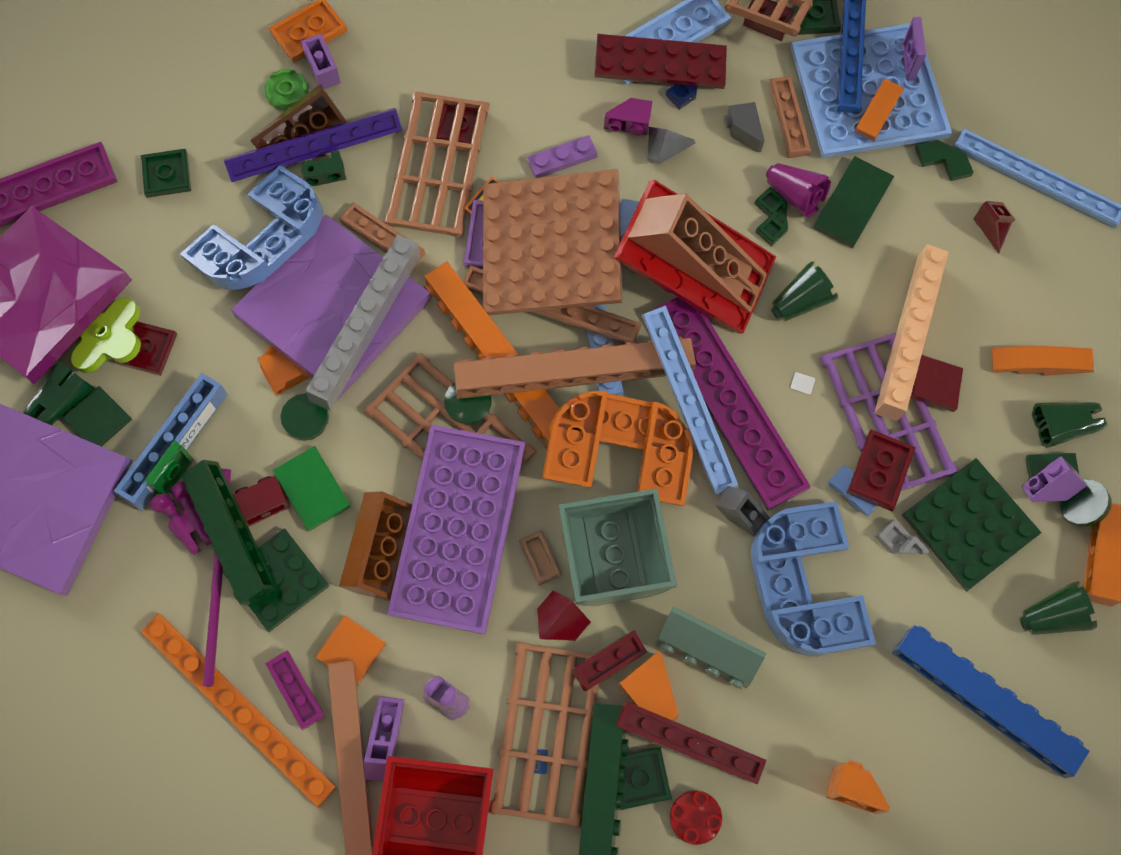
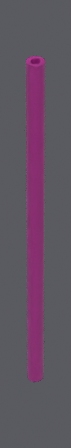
[203,469,231,687]

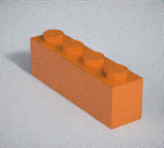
[1084,503,1121,607]

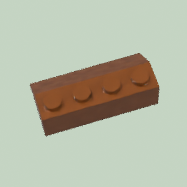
[339,491,412,601]

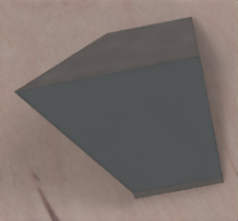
[648,127,696,164]

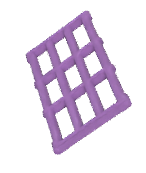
[820,333,958,491]

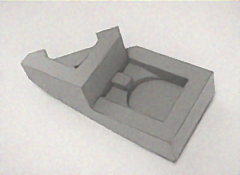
[875,519,929,554]

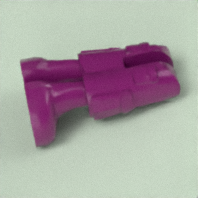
[149,481,212,555]

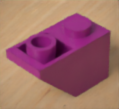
[604,98,653,136]

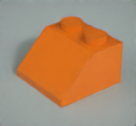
[826,761,890,814]

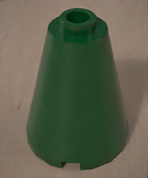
[771,261,838,322]
[1020,581,1097,635]

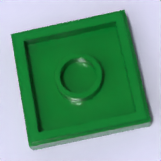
[144,440,194,495]

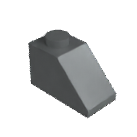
[724,102,765,152]
[715,486,770,537]

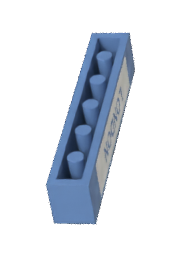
[114,373,228,511]

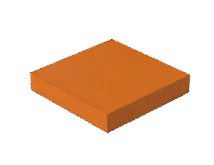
[315,615,387,686]

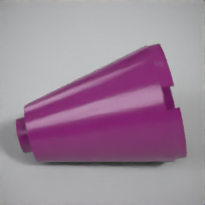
[766,163,831,218]

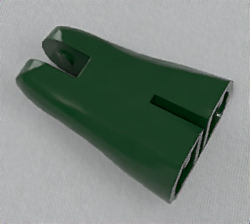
[23,361,95,426]
[1032,402,1107,448]

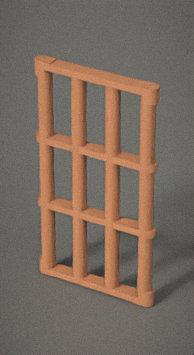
[724,0,813,37]
[384,91,490,237]
[364,353,537,466]
[489,642,599,828]

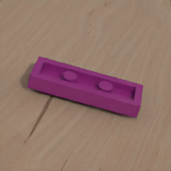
[265,650,326,730]

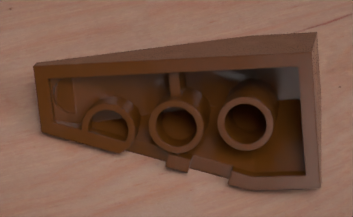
[250,84,347,149]

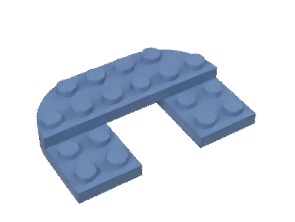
[180,165,323,290]
[751,501,876,657]

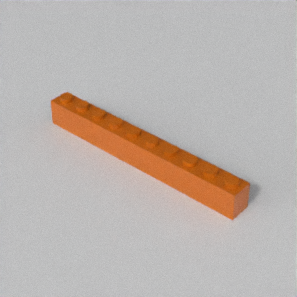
[424,262,560,451]

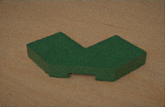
[915,140,974,181]
[754,186,788,247]

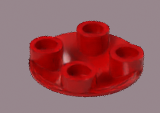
[670,790,722,845]

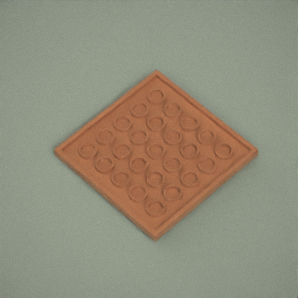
[483,169,622,315]

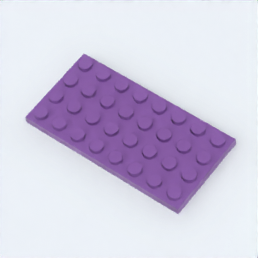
[387,425,526,635]

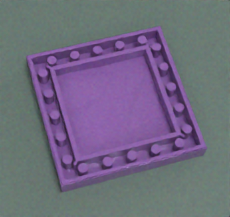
[231,214,431,399]
[0,404,133,596]

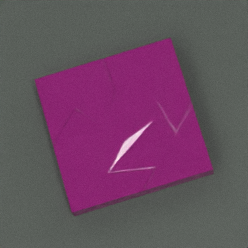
[0,206,132,384]

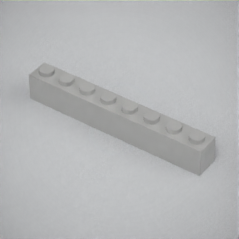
[305,235,420,411]

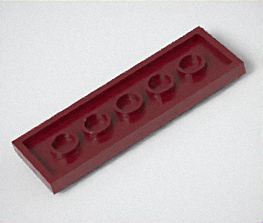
[594,34,727,89]

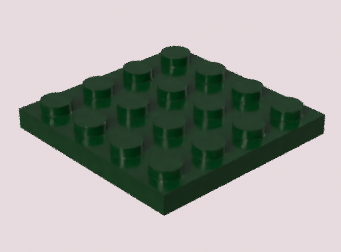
[902,458,1042,592]

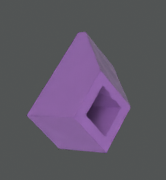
[1022,456,1087,502]

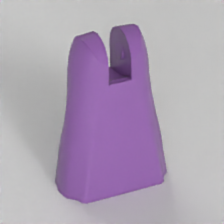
[424,677,470,721]

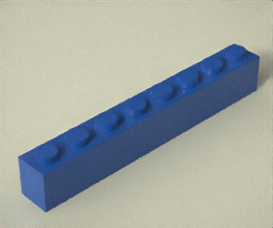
[892,625,1090,778]

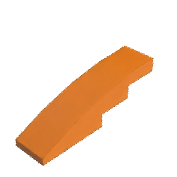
[992,346,1094,376]

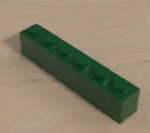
[181,460,277,605]
[579,703,629,855]

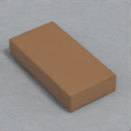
[519,530,561,585]

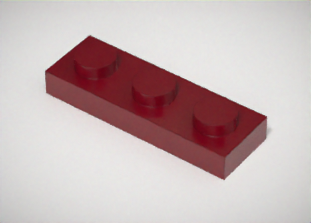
[571,630,647,691]

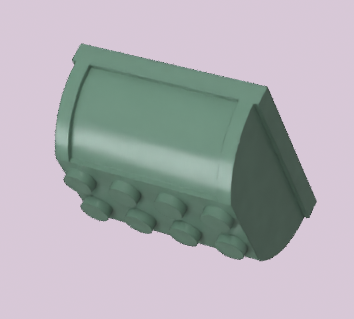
[558,488,677,606]

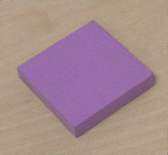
[902,17,926,81]

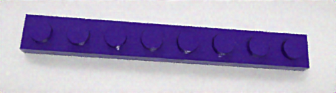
[224,108,402,182]

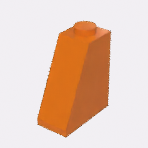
[618,651,679,721]

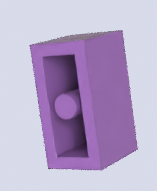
[301,34,341,89]

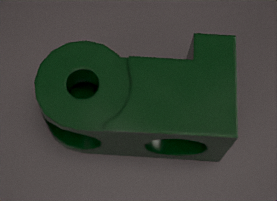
[301,151,347,186]

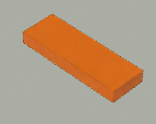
[854,79,904,142]

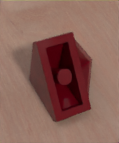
[973,201,1015,254]
[537,590,591,641]

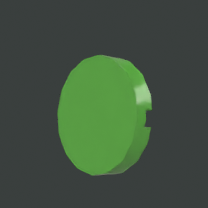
[264,69,309,111]

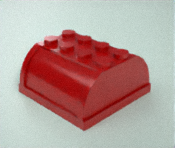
[372,756,494,855]

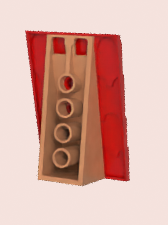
[613,180,777,333]

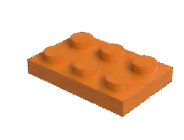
[269,0,347,63]

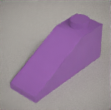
[364,697,404,781]

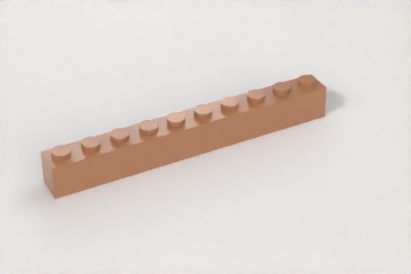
[454,337,696,399]

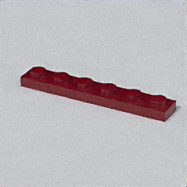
[616,701,767,785]

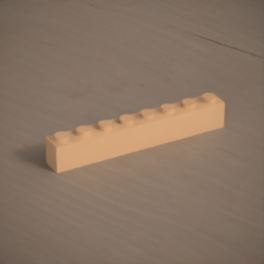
[874,244,949,422]

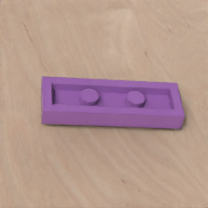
[527,135,597,178]

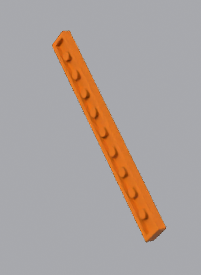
[140,613,337,807]

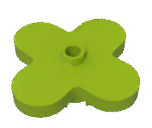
[71,297,141,373]

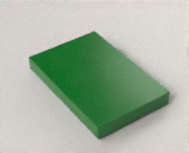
[273,446,351,531]

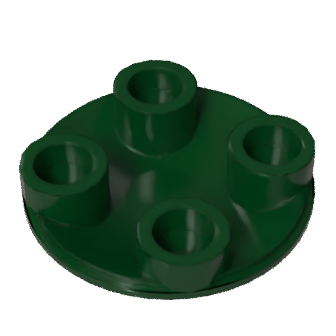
[444,382,492,425]

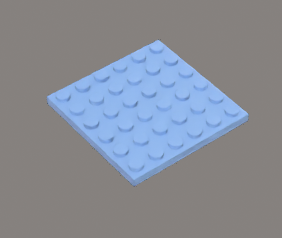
[790,23,952,159]

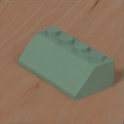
[656,607,767,689]

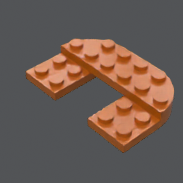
[542,391,693,506]

